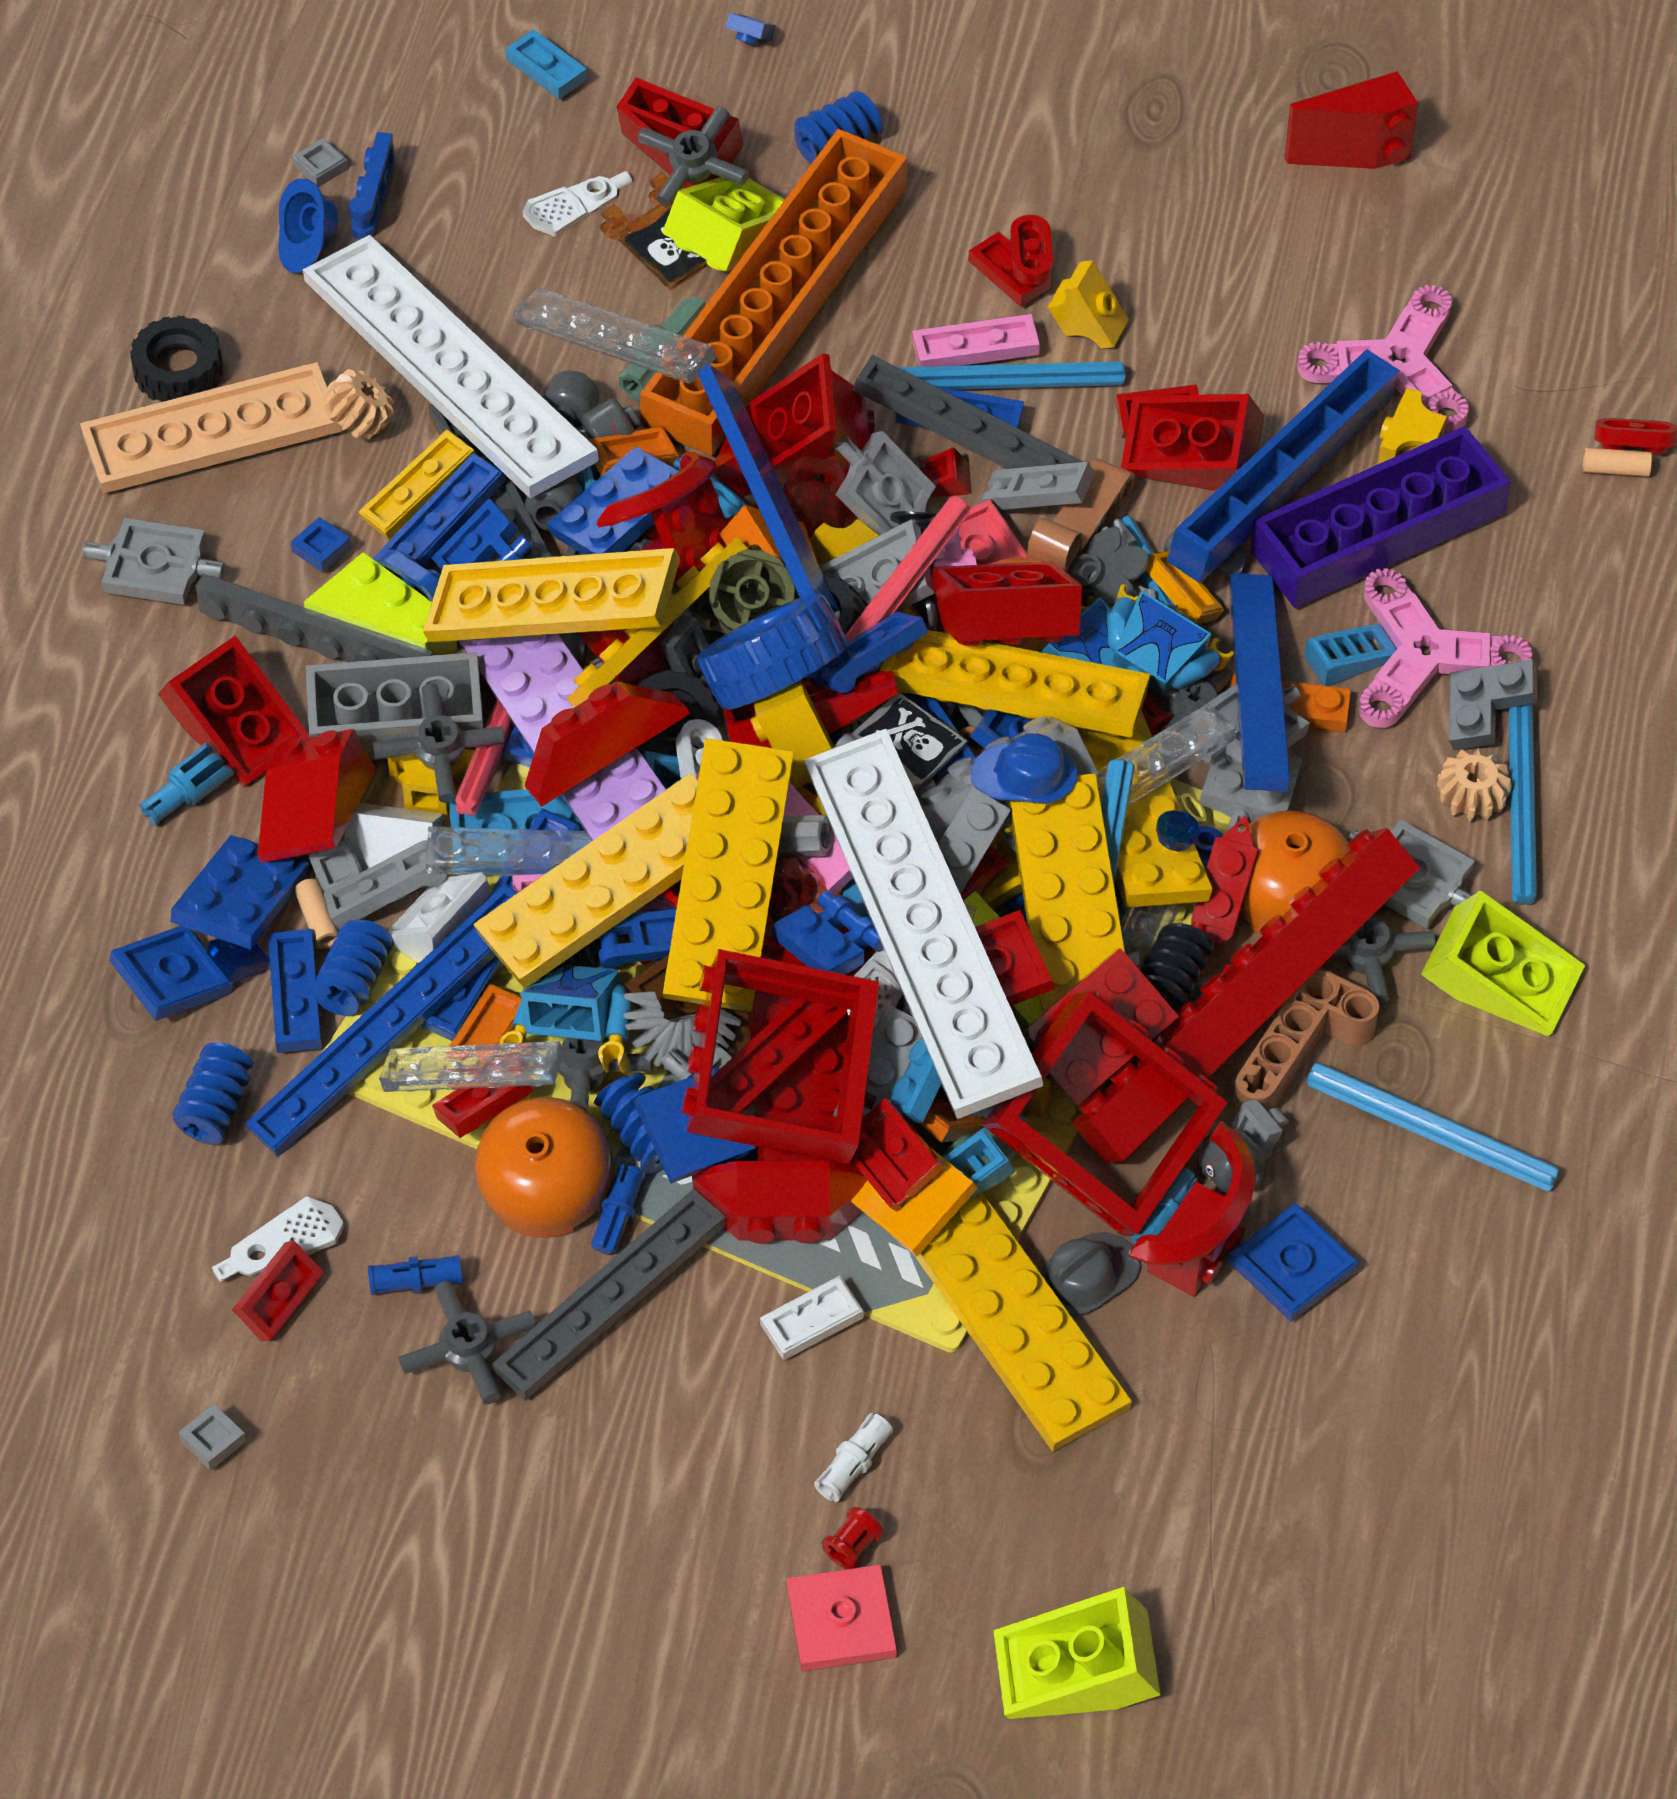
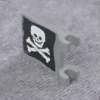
[835,692,967,794]

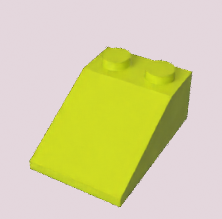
[662,177,785,271]
[1421,890,1585,1036]
[993,1587,1161,1719]

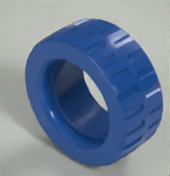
[697,593,848,710]

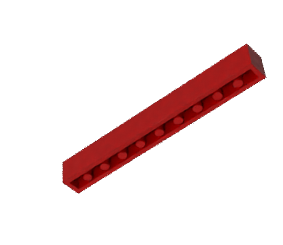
[1072,828,1420,1164]

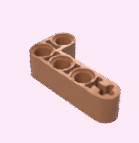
[1027,458,1135,575]
[1233,969,1379,1115]

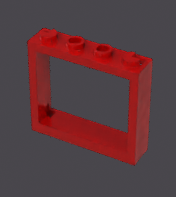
[681,949,879,1164]
[982,991,1228,1235]

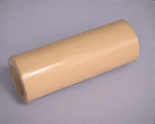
[1582,448,1652,477]
[294,879,338,950]

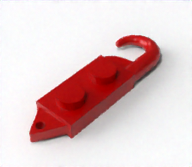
[1191,816,1259,978]

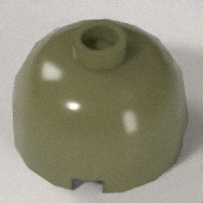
[709,550,795,631]

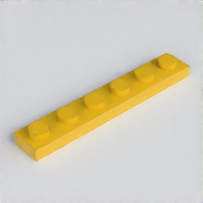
[566,537,748,707]

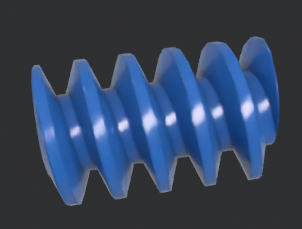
[794,90,884,164]
[313,919,393,1016]
[172,1042,254,1145]
[593,1072,664,1174]

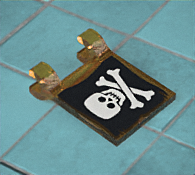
[600,173,709,291]

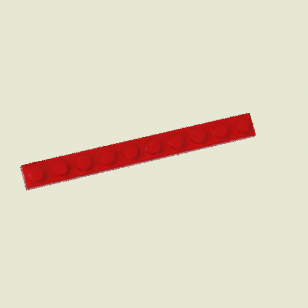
[707,846,1009,1114]

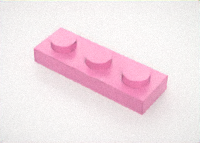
[912,314,1040,367]

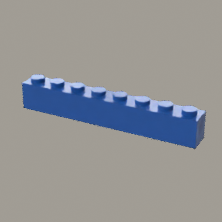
[1167,349,1400,584]

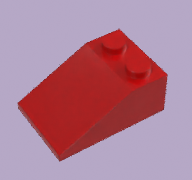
[1284,71,1418,169]
[750,353,837,486]
[1121,394,1264,491]
[158,635,310,787]
[257,728,376,863]

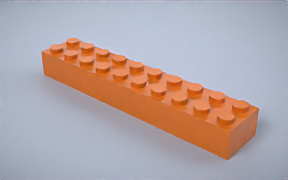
[640,129,908,456]

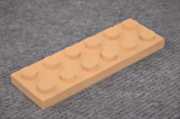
[80,362,341,494]

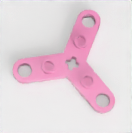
[1297,285,1469,433]
[1359,568,1532,728]

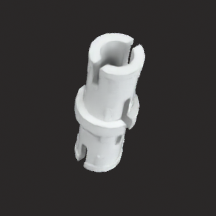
[814,1413,893,1502]

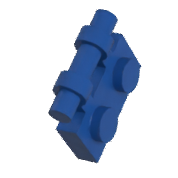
[431,498,533,570]
[772,891,884,975]

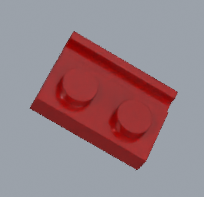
[851,1098,945,1212]

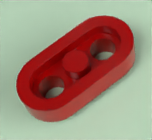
[1010,215,1053,285]
[1594,418,1677,454]

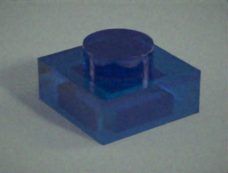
[206,939,270,983]

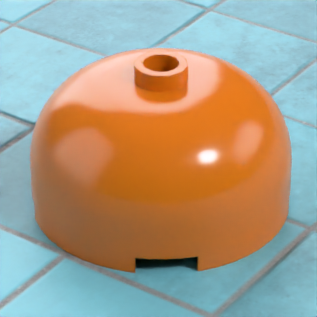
[1240,810,1350,935]
[475,1097,615,1238]

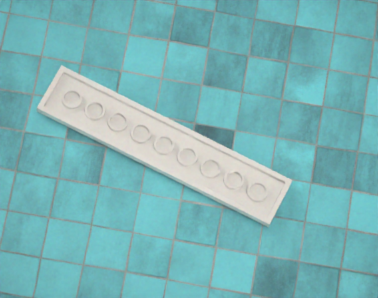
[303,235,599,499]
[804,729,1043,1119]

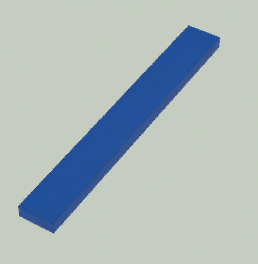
[698,363,839,613]
[1229,573,1290,792]
[245,883,517,1157]

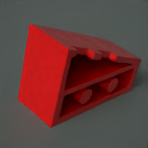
[616,77,743,188]

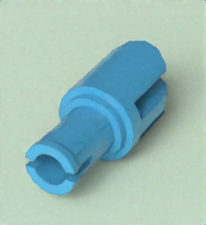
[138,742,235,826]

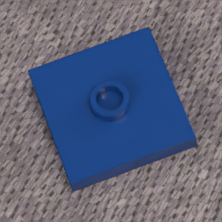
[109,926,233,1021]
[634,1067,756,1184]
[1228,1202,1359,1322]

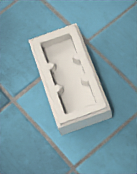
[760,1275,864,1361]

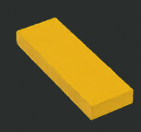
[359,429,476,541]

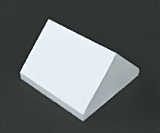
[344,803,444,888]
[388,872,489,963]

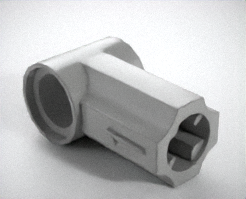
[776,815,834,864]

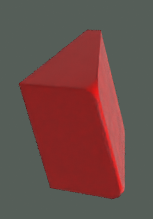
[919,447,971,497]

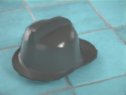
[1040,1232,1140,1316]

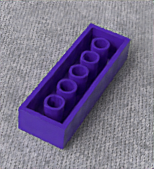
[1250,426,1511,609]

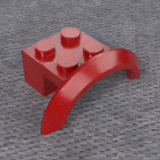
[597,452,727,588]
[1129,1121,1256,1297]

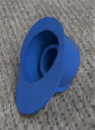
[278,178,338,273]
[971,733,1077,803]

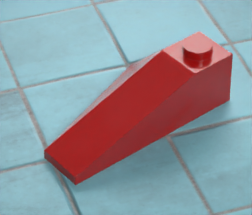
[723,670,898,748]

